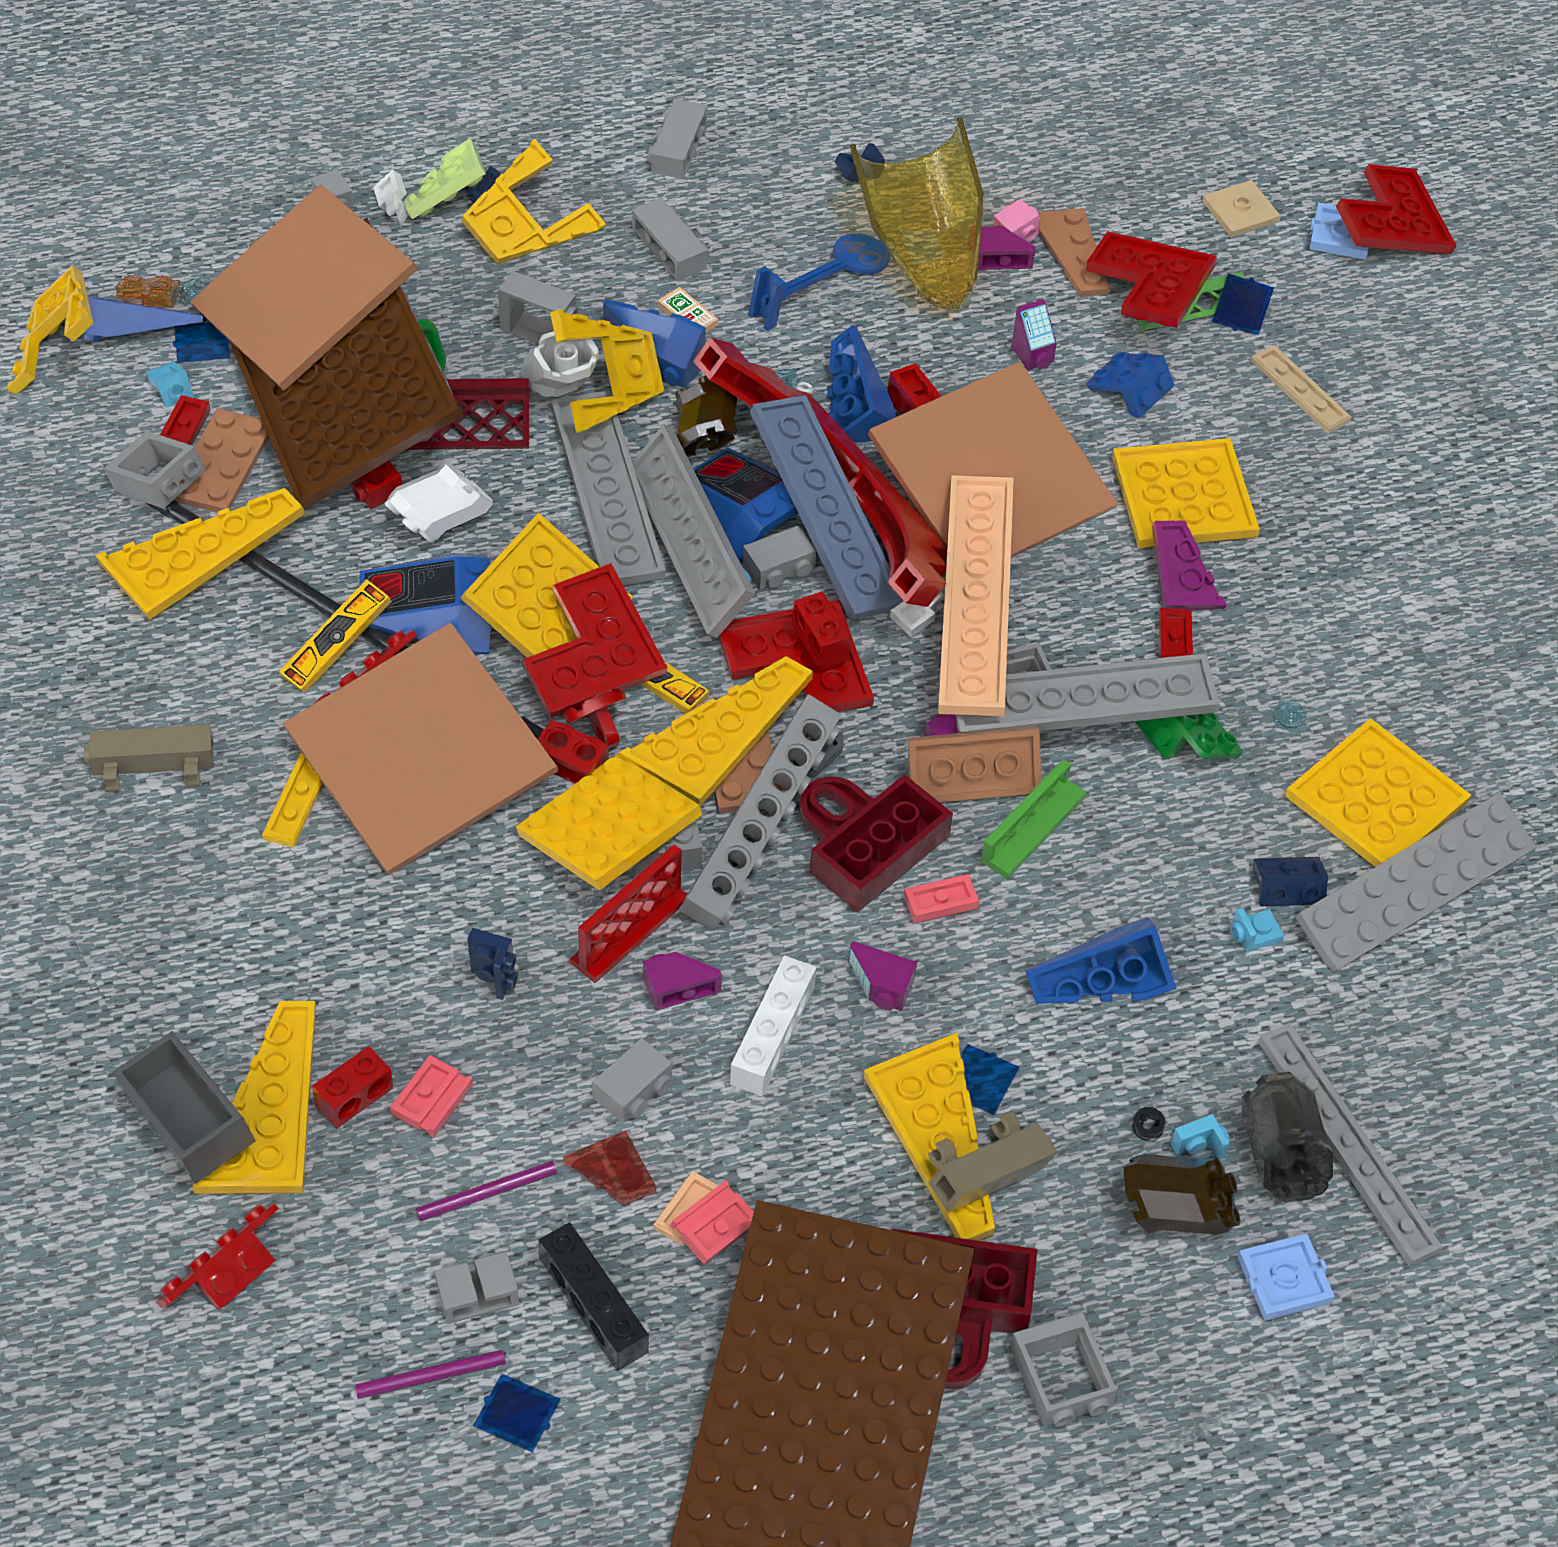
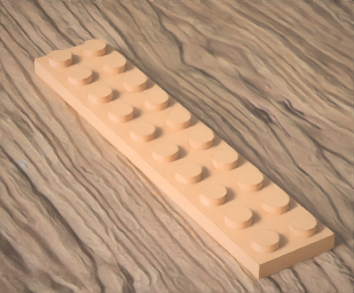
[938,475,1014,716]

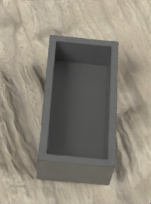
[112,1031,256,1184]

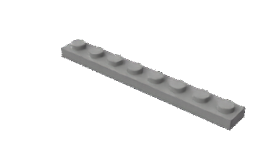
[1258,1023,1443,1268]

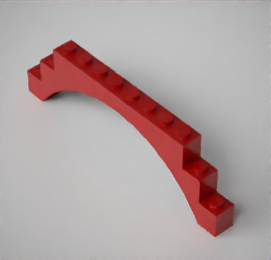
[693,337,948,607]

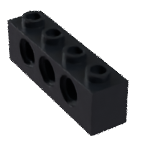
[538,1222,649,1371]

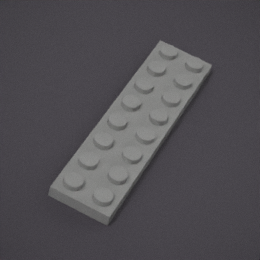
[551,390,665,586]
[632,424,755,638]
[955,653,1220,733]
[1294,792,1537,973]

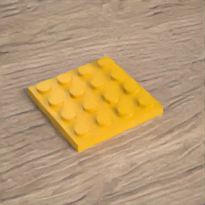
[1112,438,1260,548]
[460,513,633,658]
[1285,718,1471,867]
[516,754,702,890]

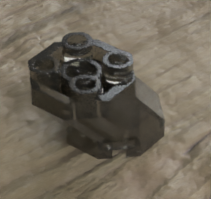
[1242,1071,1333,1203]

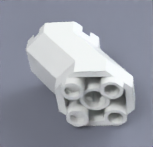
[522,331,599,397]
[385,460,493,544]

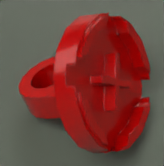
[563,687,627,749]

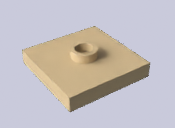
[1202,180,1281,238]

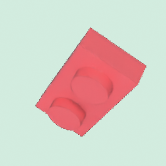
[904,874,979,923]

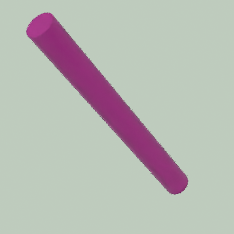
[416,1160,557,1222]
[355,1349,506,1399]

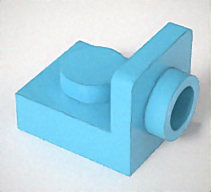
[146,361,194,408]
[1230,908,1284,952]
[1170,1114,1230,1160]

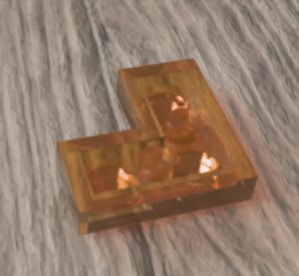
[116,275,180,306]

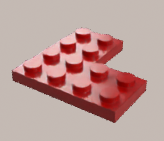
[1336,164,1457,254]
[1086,231,1217,328]
[522,563,668,718]
[718,600,874,712]

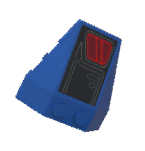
[693,447,798,564]
[359,553,491,655]

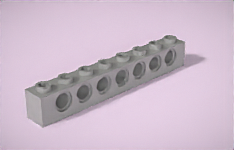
[678,694,841,930]

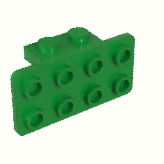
[1134,713,1243,759]

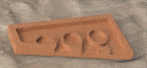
[1038,208,1110,297]

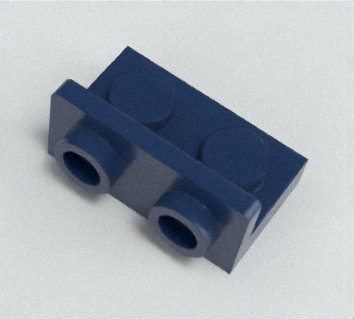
[1253,857,1328,907]
[468,928,518,1000]

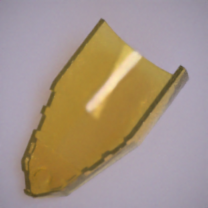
[850,117,984,312]

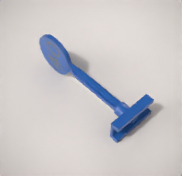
[748,234,890,331]

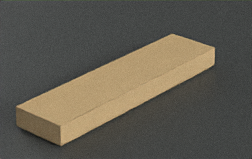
[1251,345,1352,434]

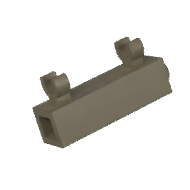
[84,724,214,792]
[928,1111,1058,1212]

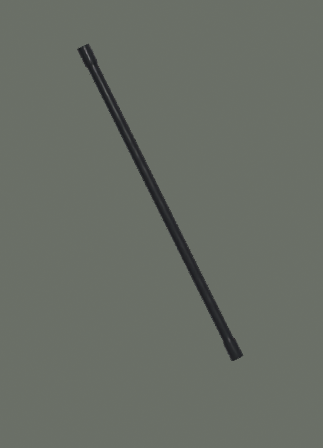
[145,500,544,739]

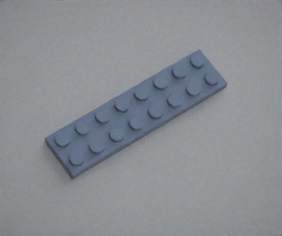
[749,395,904,620]

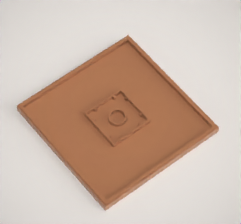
[190,184,418,391]
[868,361,1118,558]
[283,622,558,875]

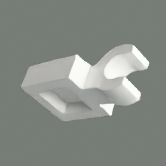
[373,169,409,222]
[890,591,945,637]

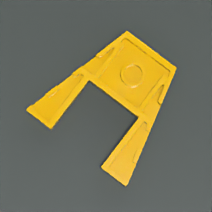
[461,139,606,264]
[6,265,93,394]
[550,309,664,433]

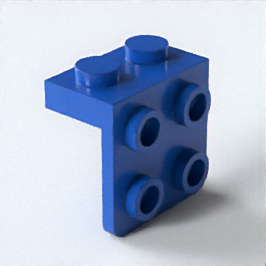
[1086,351,1175,418]

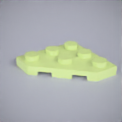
[404,138,486,219]

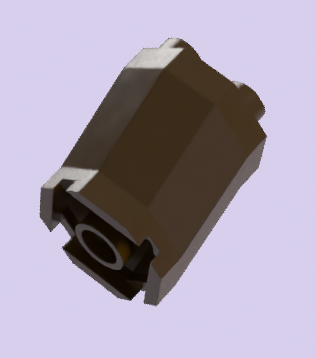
[675,375,738,457]
[1123,1154,1241,1235]

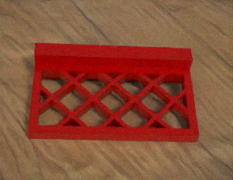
[570,844,687,983]

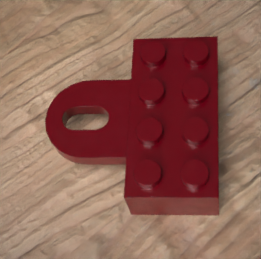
[799,774,953,912]
[891,1228,1038,1389]

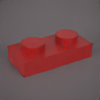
[160,395,211,445]
[1159,608,1193,658]

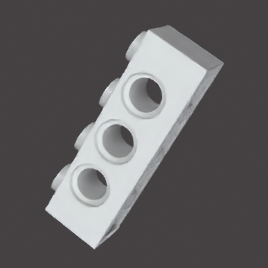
[730,955,816,1097]

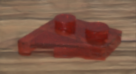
[563,1130,657,1206]

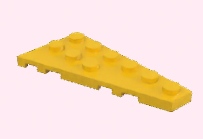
[95,488,305,620]
[619,656,813,806]
[192,1001,316,1194]
[863,1033,995,1241]

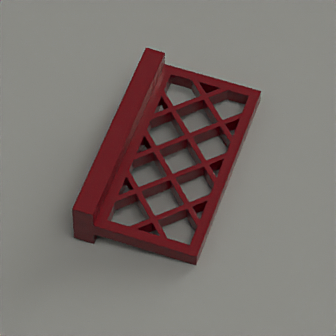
[407,378,529,450]

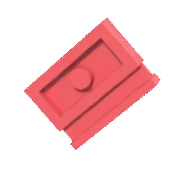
[390,1055,473,1138]
[670,1180,754,1265]

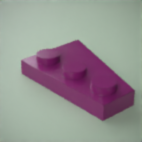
[1152,521,1227,610]

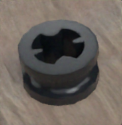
[1132,1107,1166,1141]

